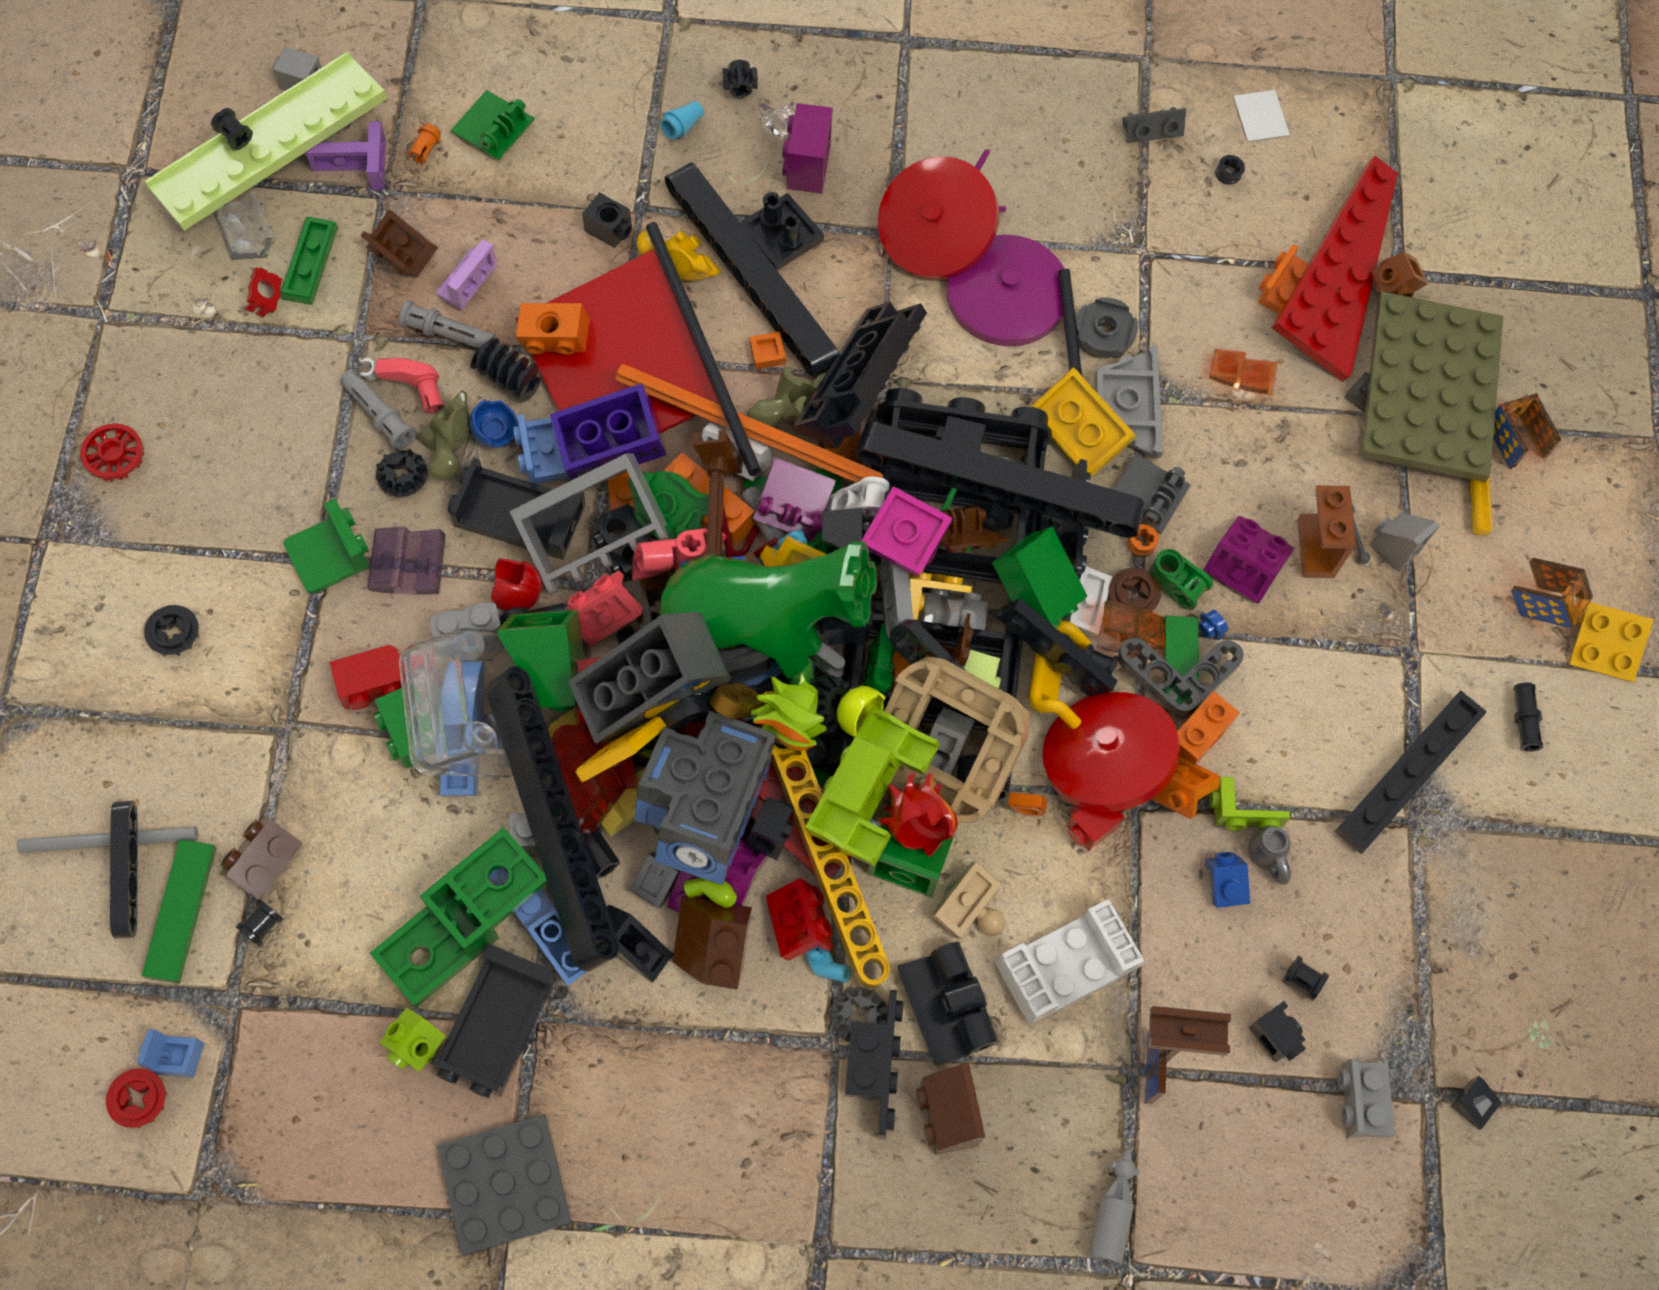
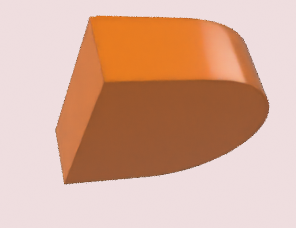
[1008,793,1048,816]

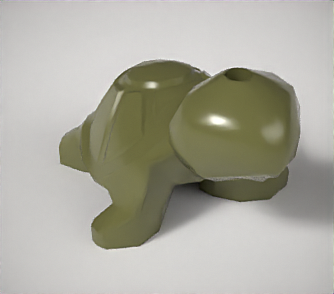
[747,366,825,427]
[416,390,471,481]

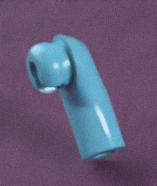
[806,946,851,983]

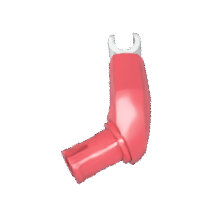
[359,358,444,413]

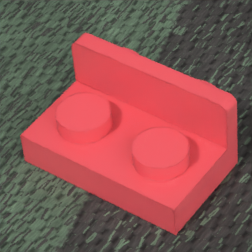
[567,570,643,647]

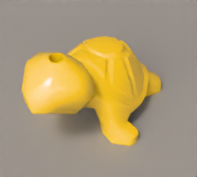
[636,230,721,281]

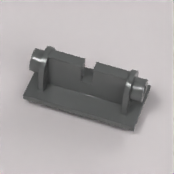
[1122,107,1186,143]

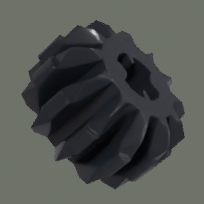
[810,675,849,734]

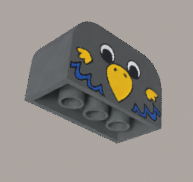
[568,612,731,744]

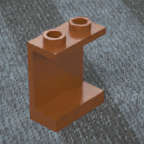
[1297,485,1356,578]

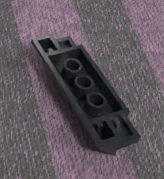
[793,301,927,449]

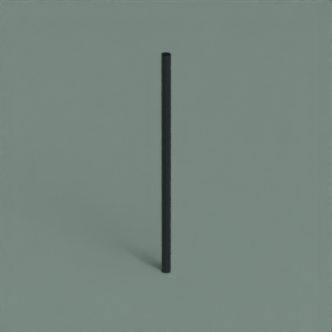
[646,222,761,476]

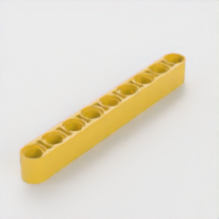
[755,691,890,988]

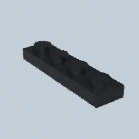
[996,598,1118,696]

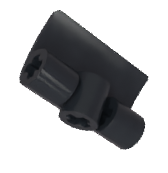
[897,942,999,1066]

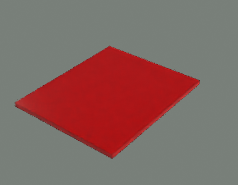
[515,249,719,433]

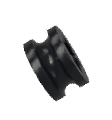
[1215,155,1245,185]

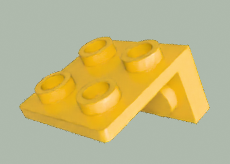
[908,572,973,620]

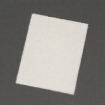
[1233,90,1290,141]

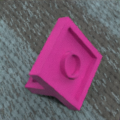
[861,486,952,578]

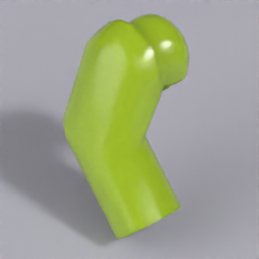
[684,877,737,908]

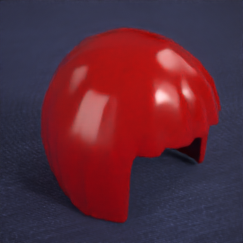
[491,558,543,611]

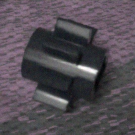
[722,59,758,98]

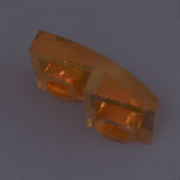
[1209,349,1278,395]
[1103,601,1165,651]

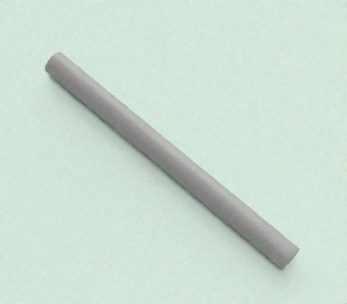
[17,826,198,853]

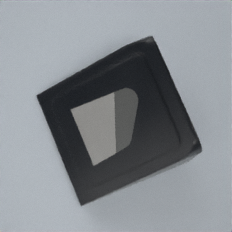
[1451,1075,1502,1130]

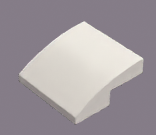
[1060,566,1112,636]

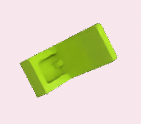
[1209,777,1290,831]

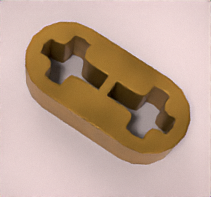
[709,683,762,719]

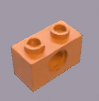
[516,303,590,355]
[1177,691,1240,764]

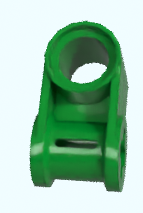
[1149,549,1214,610]

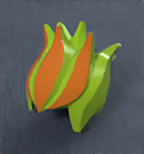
[751,674,827,751]

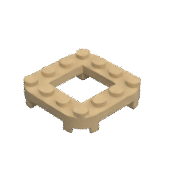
[885,657,1030,823]

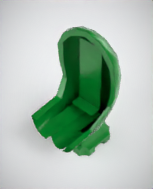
[660,542,877,679]

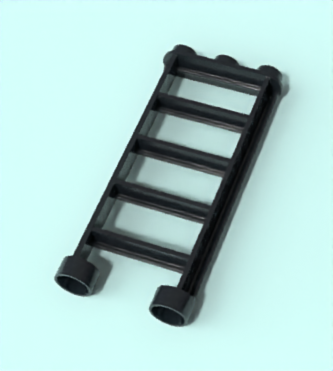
[819,388,1053,801]

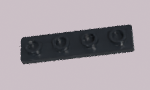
[1037,459,1091,576]
[845,990,904,1140]

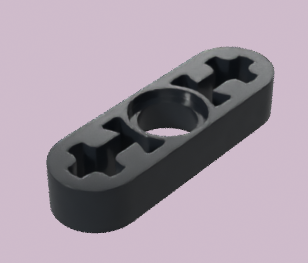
[890,619,966,671]

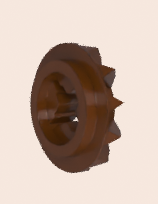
[1108,568,1161,618]

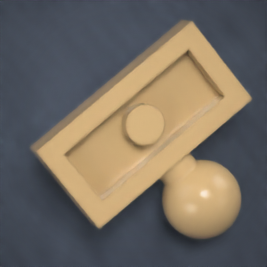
[930,862,1005,938]

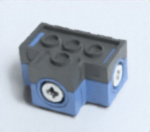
[634,711,777,885]

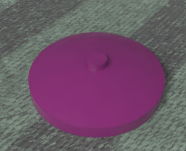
[946,234,1064,346]

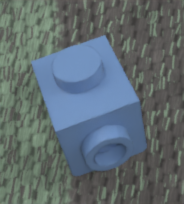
[137,1029,205,1078]

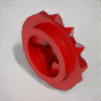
[106,1068,167,1129]

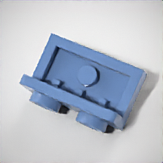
[513,414,568,484]

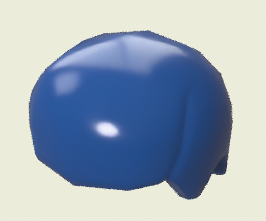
[469,399,519,448]

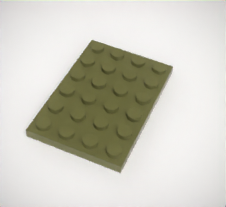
[1360,292,1503,482]

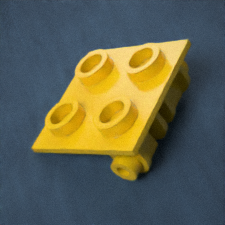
[1569,602,1654,682]

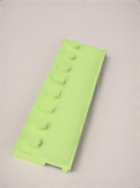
[145,52,388,231]

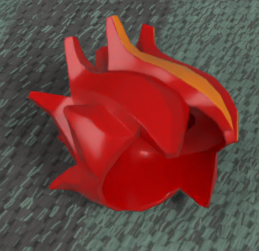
[878,772,958,858]

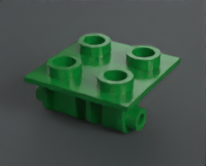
[451,90,535,160]

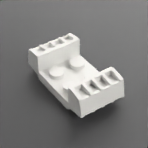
[994,899,1145,1025]

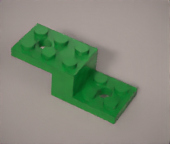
[370,827,548,1008]

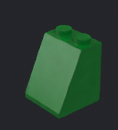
[498,610,584,712]
[867,792,959,898]

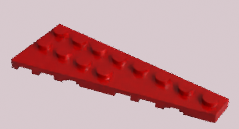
[1271,156,1398,382]

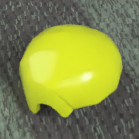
[837,686,885,737]

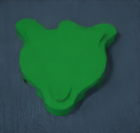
[628,470,709,540]

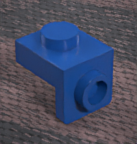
[1205,852,1250,908]

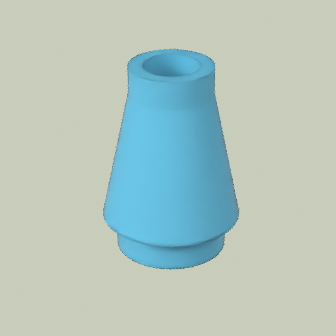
[660,101,704,140]

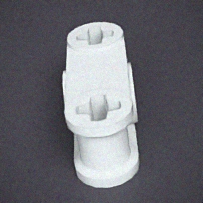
[825,476,889,522]

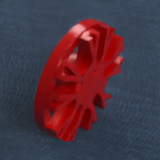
[80,423,144,482]

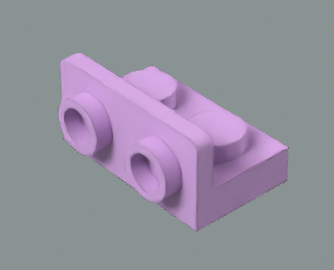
[437,239,497,310]

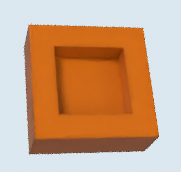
[749,331,786,370]

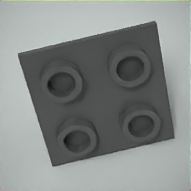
[1113,454,1191,534]

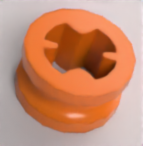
[1127,524,1159,557]

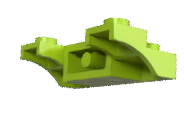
[805,707,940,867]

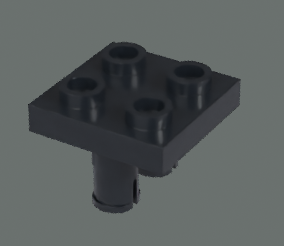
[740,192,824,270]

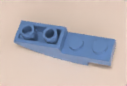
[436,662,484,797]
[489,869,588,986]

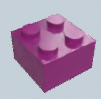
[782,103,833,194]

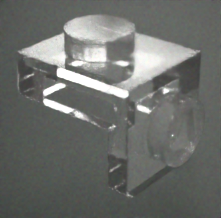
[758,102,796,138]

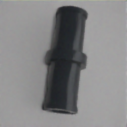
[1513,682,1543,752]

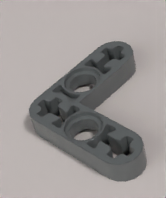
[1118,637,1244,717]

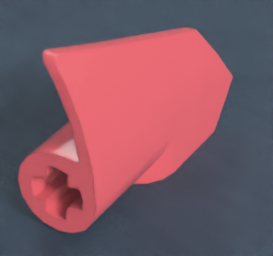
[632,528,726,580]

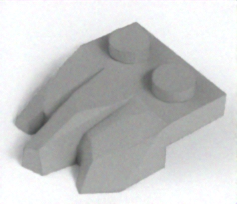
[918,588,988,630]

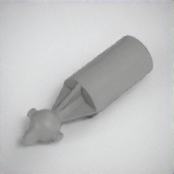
[1089,1150,1139,1265]

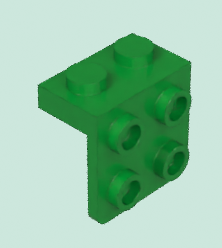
[283,498,370,594]

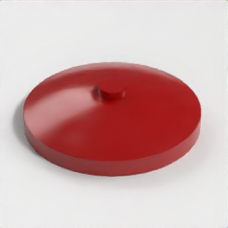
[878,156,999,280]
[1042,692,1180,812]

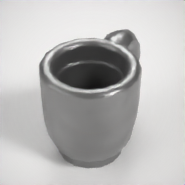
[1248,826,1291,885]

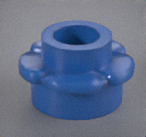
[1198,609,1229,640]

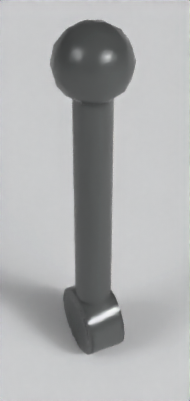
[1352,505,1370,564]

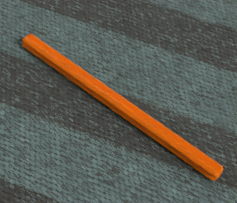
[616,364,883,483]

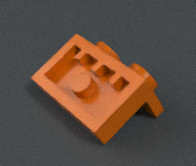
[1258,244,1309,314]
[1152,756,1221,819]

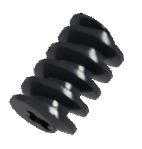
[470,337,541,402]

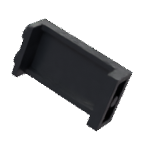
[447,458,586,560]
[431,944,557,1099]

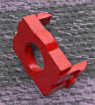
[244,267,282,318]

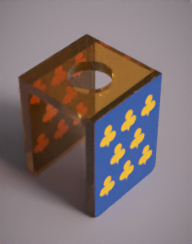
[1493,393,1561,469]
[1511,558,1593,629]

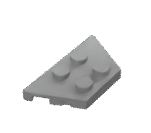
[1095,345,1163,458]

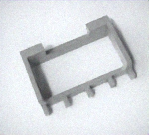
[510,453,668,595]

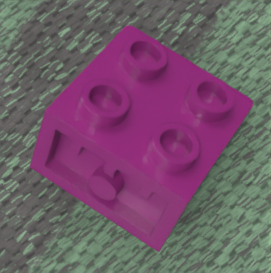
[1203,516,1294,604]

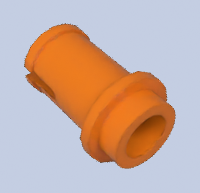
[407,123,441,164]

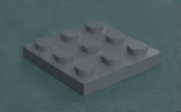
[437,1114,572,1257]

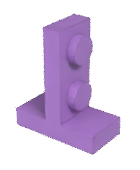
[306,121,386,190]

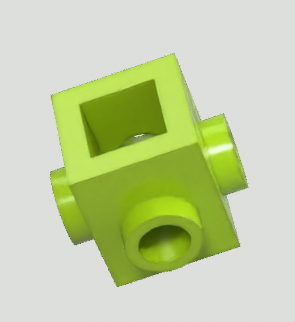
[379,1008,446,1072]

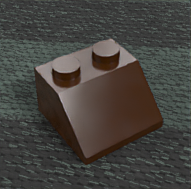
[673,895,752,990]
[916,1063,985,1155]

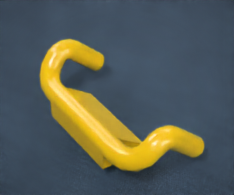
[1027,620,1091,729]

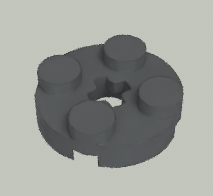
[1076,298,1138,358]

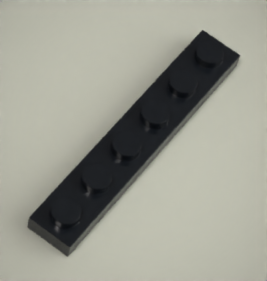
[1334,690,1487,854]

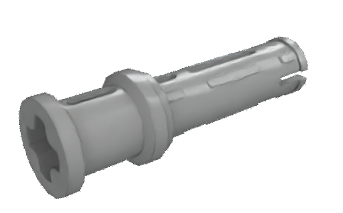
[399,300,496,348]
[340,369,417,450]

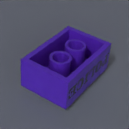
[550,383,667,480]

